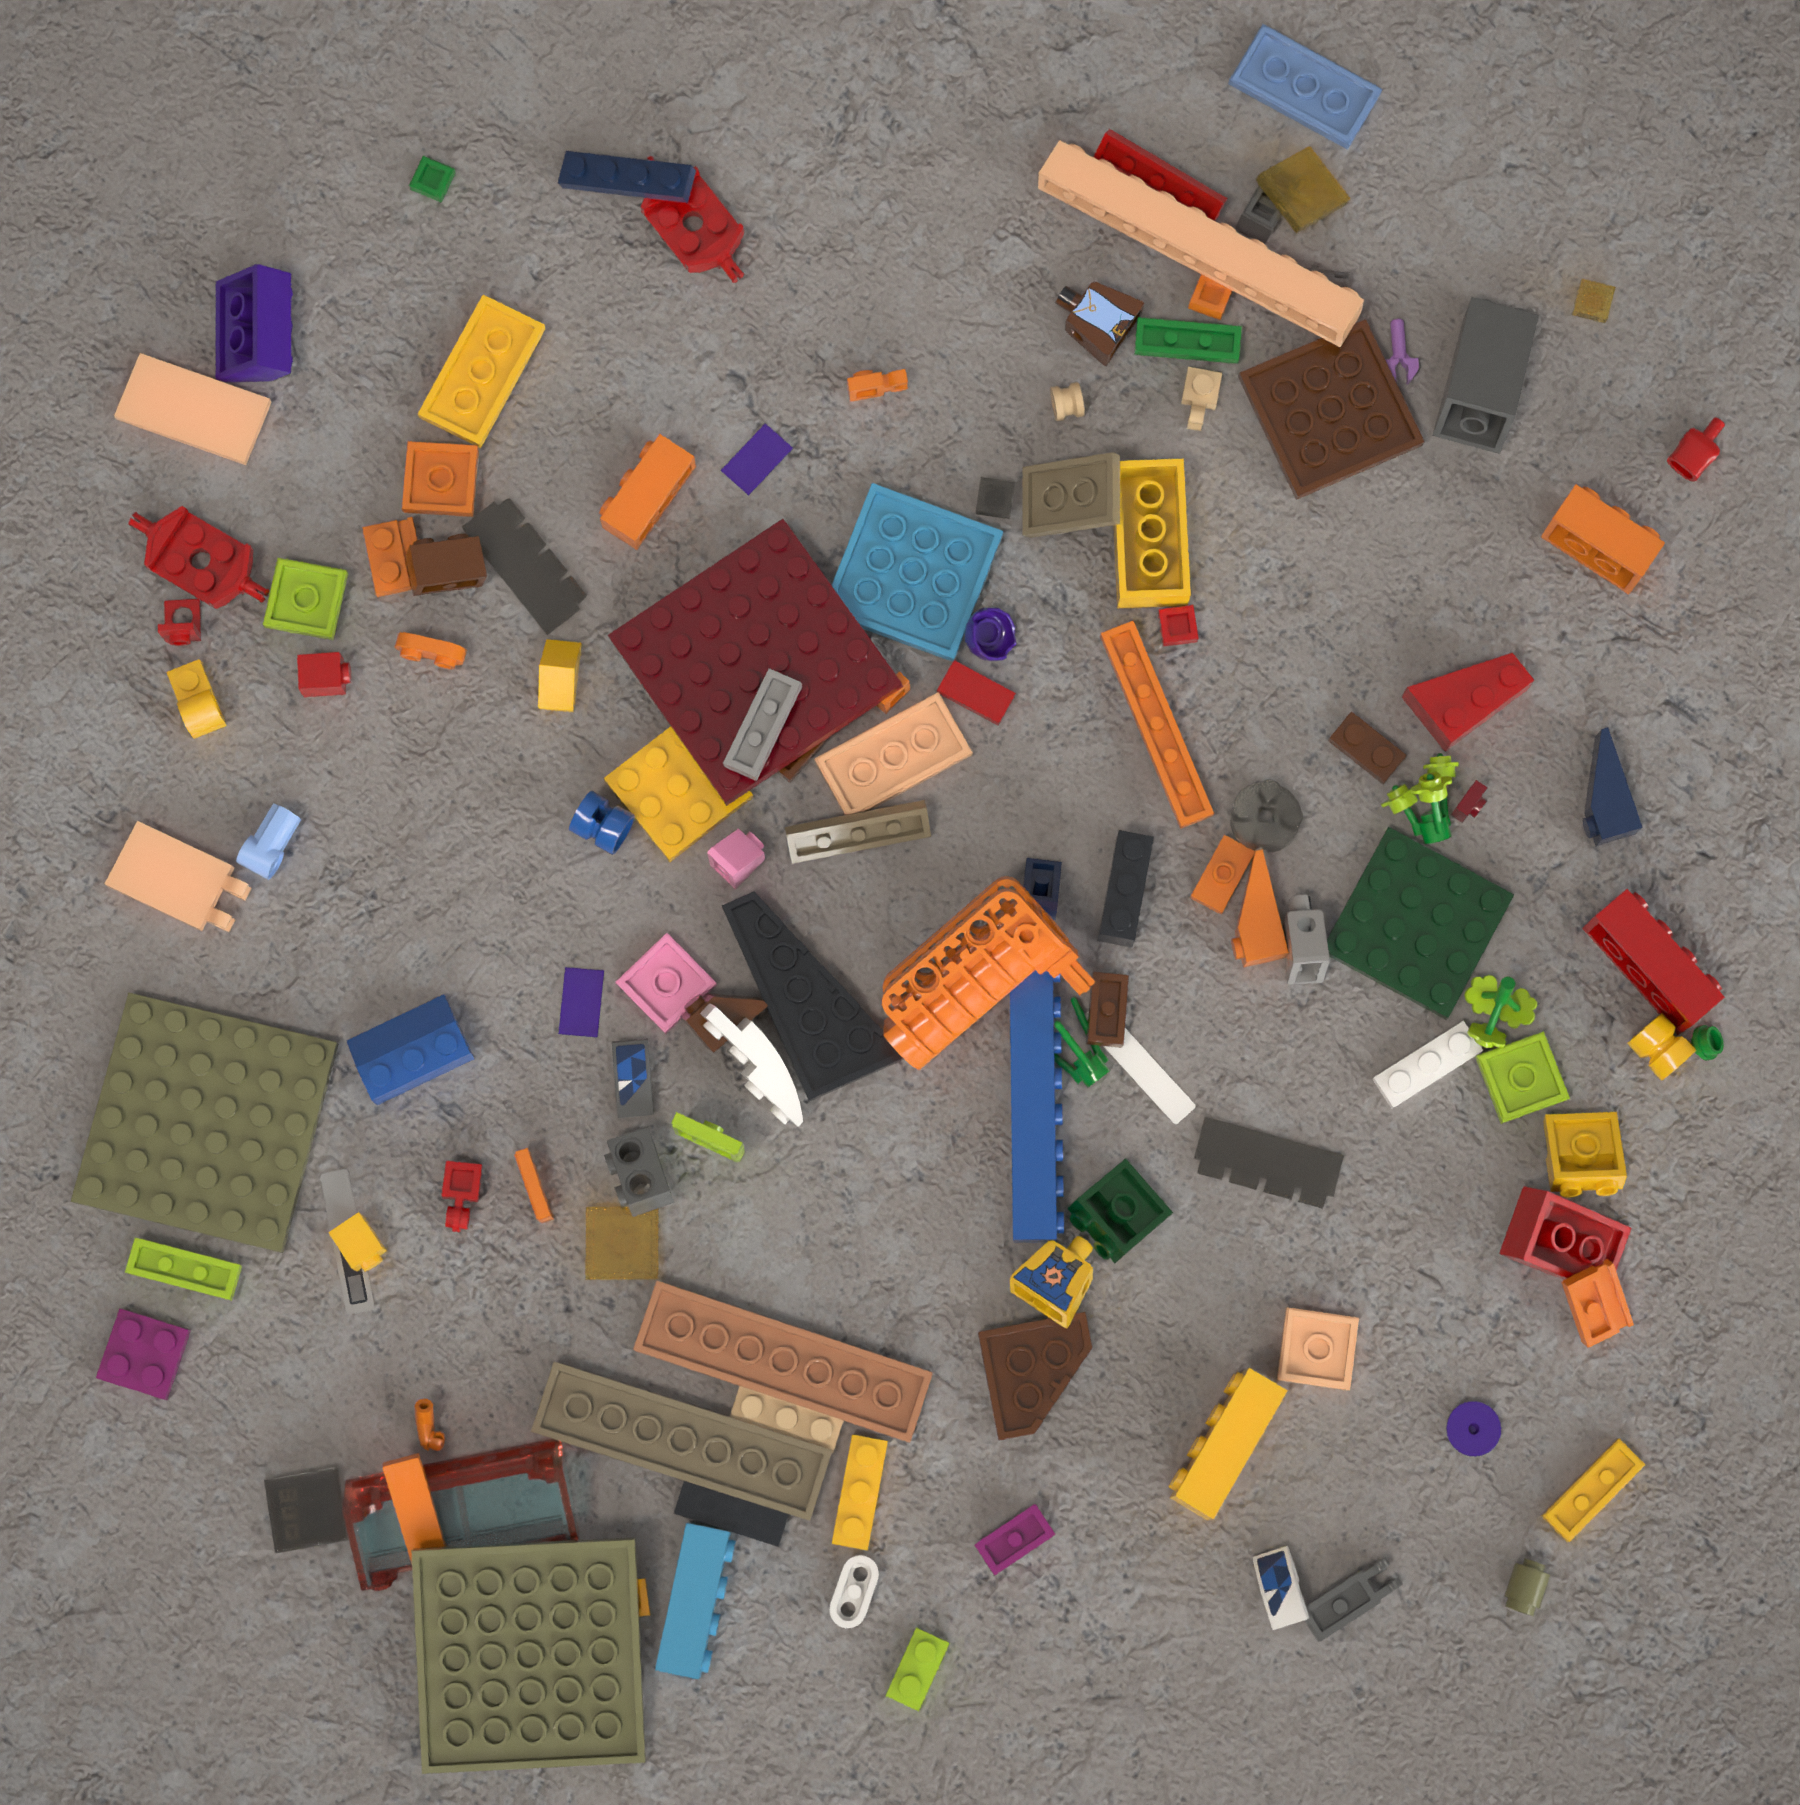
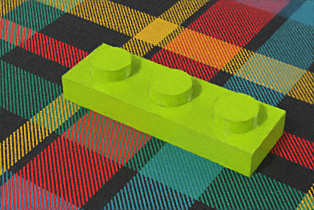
[125,1237,242,1301]

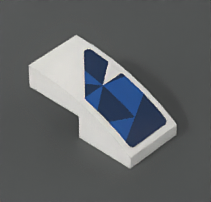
[1252,1546,1309,1630]

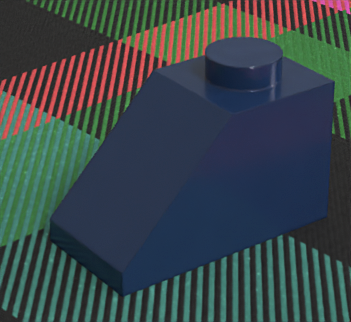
[1023,858,1062,921]

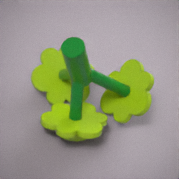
[1464,975,1537,1048]

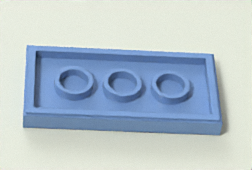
[1228,24,1382,150]

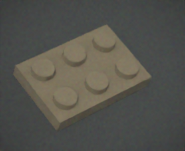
[1023,452,1120,538]

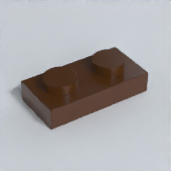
[1328,711,1407,785]
[1086,971,1129,1048]

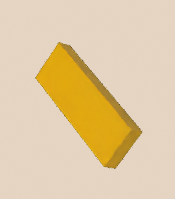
[1541,1438,1645,1542]

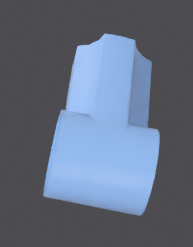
[236,803,301,880]

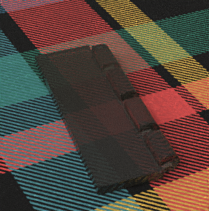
[462,498,587,635]
[1194,1116,1344,1209]

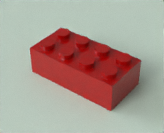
[1582,889,1725,1035]

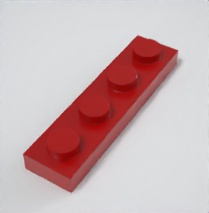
[1093,129,1228,222]

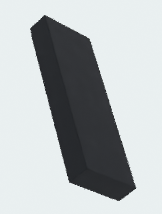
[673,1481,789,1547]

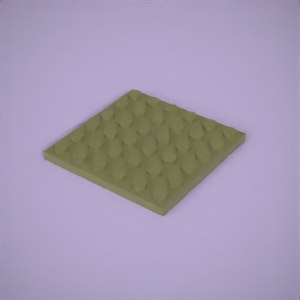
[71,992,339,1253]
[411,1537,646,1774]

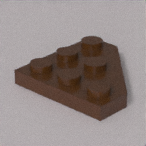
[978,1312,1092,1441]

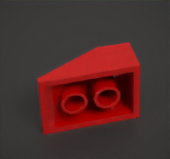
[1499,1186,1631,1280]

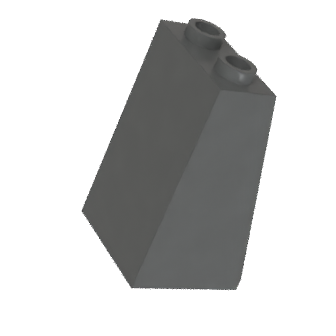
[1432,297,1539,454]

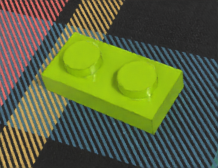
[885,1627,950,1711]

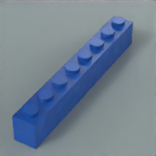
[1010,970,1064,1243]

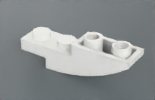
[700,1003,803,1127]

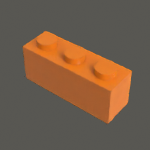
[599,434,696,550]

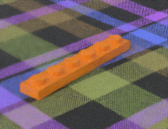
[1100,621,1214,829]

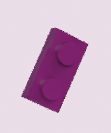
[974,1504,1056,1576]

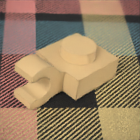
[1181,367,1222,431]

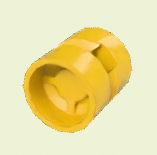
[1627,1013,1696,1081]

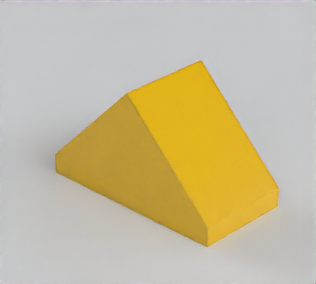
[538,639,582,713]

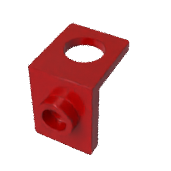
[157,599,201,646]

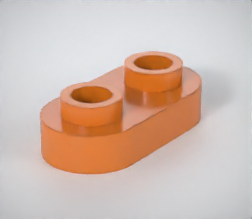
[395,632,467,670]

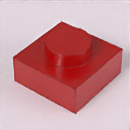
[1158,605,1199,647]

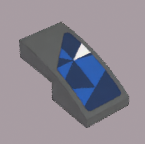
[612,1038,654,1118]

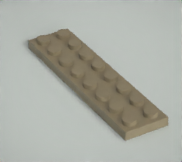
[531,1362,832,1521]

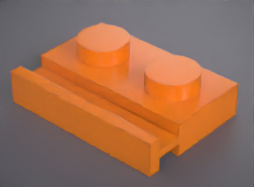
[362,517,418,597]
[1561,1259,1634,1348]

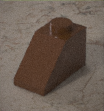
[680,993,768,1053]

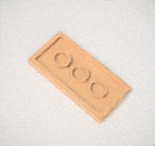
[114,353,272,465]
[814,692,973,815]

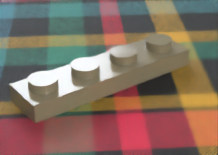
[785,800,931,864]

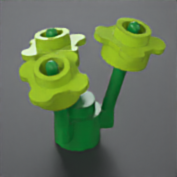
[1381,753,1459,844]

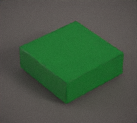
[409,156,456,203]

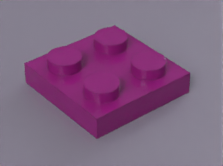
[96,1308,191,1400]

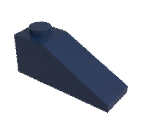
[1582,727,1643,846]

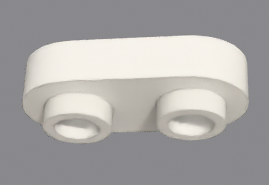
[830,1555,879,1628]

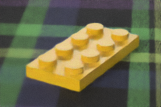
[418,295,546,448]

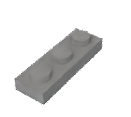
[723,669,802,781]

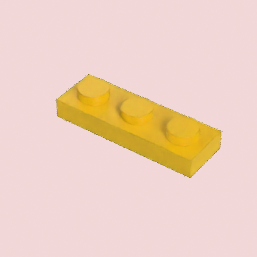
[832,1434,888,1551]

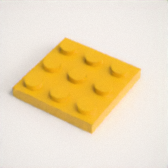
[604,727,753,862]

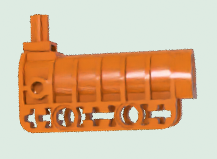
[882,876,1095,1070]

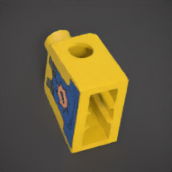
[1010,1236,1093,1329]

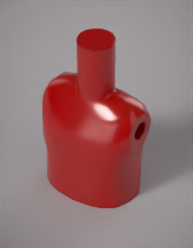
[1667,417,1725,482]

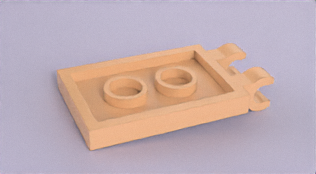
[105,821,252,932]

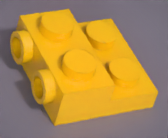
[1543,1112,1627,1198]

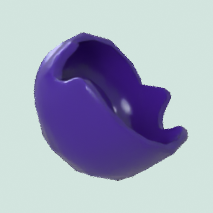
[964,607,1017,661]

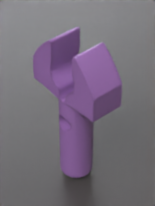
[1386,319,1419,385]

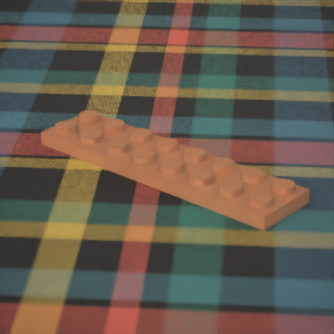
[633,1281,933,1443]

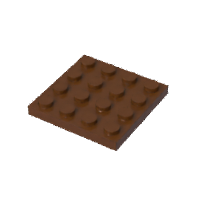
[1238,319,1425,500]

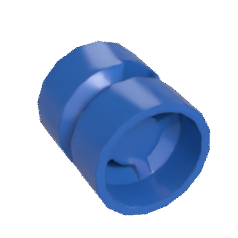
[569,791,635,855]

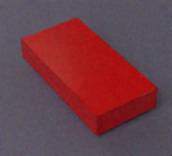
[937,660,1016,726]

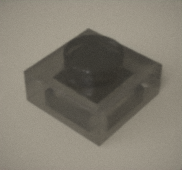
[975,477,1015,519]

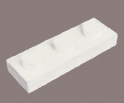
[1372,1021,1483,1109]

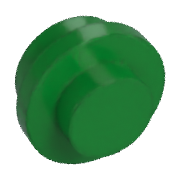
[1691,1025,1724,1061]

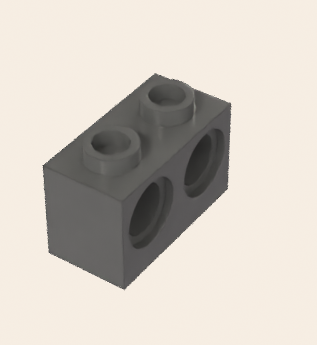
[604,1126,674,1217]

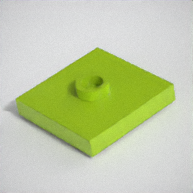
[263,558,348,640]
[1475,1031,1570,1124]
[671,1112,745,1162]

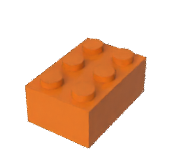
[1541,484,1665,595]

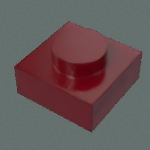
[1451,780,1488,823]

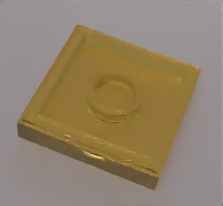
[1255,146,1351,234]
[585,1207,659,1280]

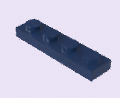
[558,151,696,203]

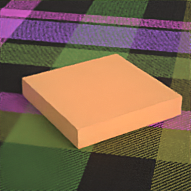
[1277,1307,1359,1391]

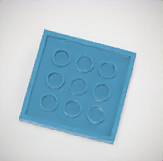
[832,483,1003,662]

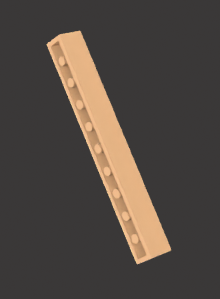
[1038,140,1364,347]

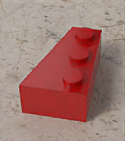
[1402,653,1535,752]

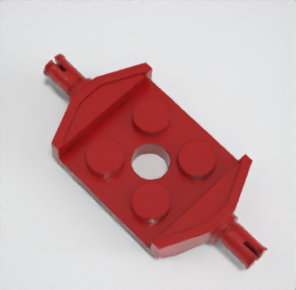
[640,156,745,283]
[128,506,269,609]

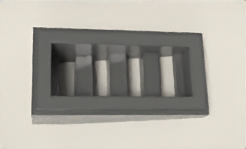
[1236,166,1300,244]

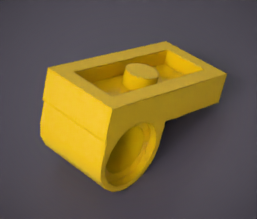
[166,659,227,739]

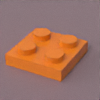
[402,441,479,517]

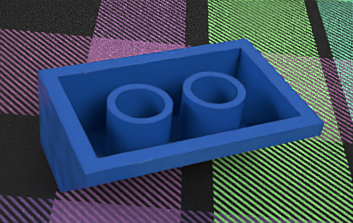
[347,994,475,1105]

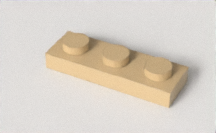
[730,1386,844,1454]

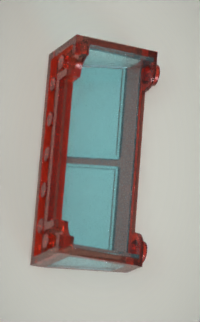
[342,1439,580,1591]

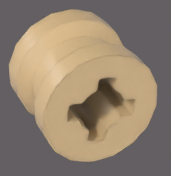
[1050,382,1085,421]

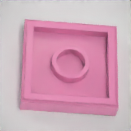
[615,933,717,1034]

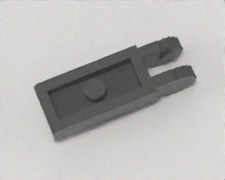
[1304,1557,1403,1642]

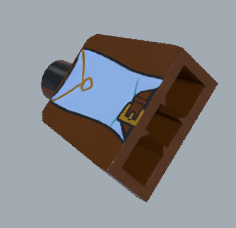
[1055,282,1144,366]

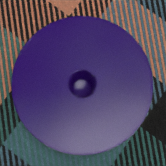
[1446,1401,1501,1457]

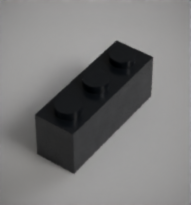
[1097,830,1154,948]

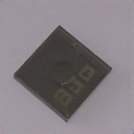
[264,1467,349,1554]

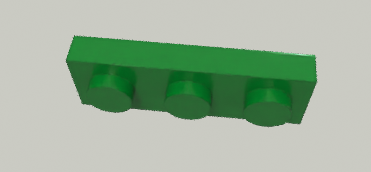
[1134,317,1242,364]

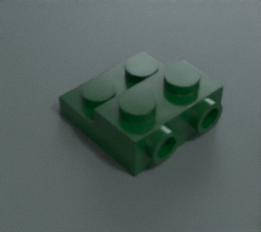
[1067,1158,1173,1263]

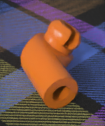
[415,1398,445,1451]

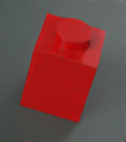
[297,652,351,697]

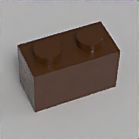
[405,534,487,596]

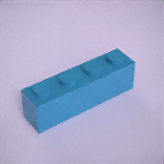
[655,1523,736,1679]

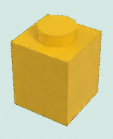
[328,1212,387,1272]

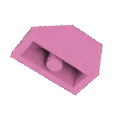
[707,828,765,890]

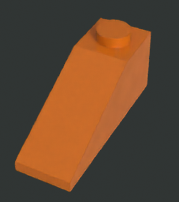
[1231,849,1289,968]

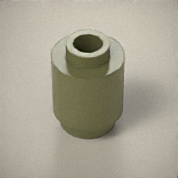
[1504,1558,1550,1616]

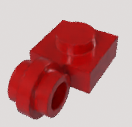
[441,1161,483,1233]

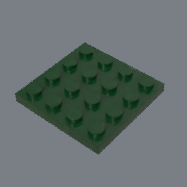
[1327,827,1514,1020]

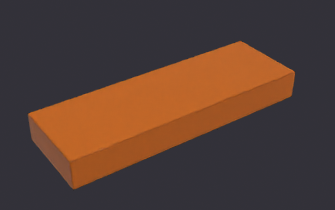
[382,1453,447,1564]

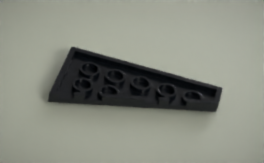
[722,891,905,1102]

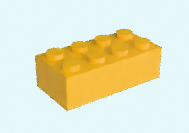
[1113,459,1191,609]
[1168,1368,1288,1521]

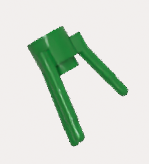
[1054,997,1110,1088]

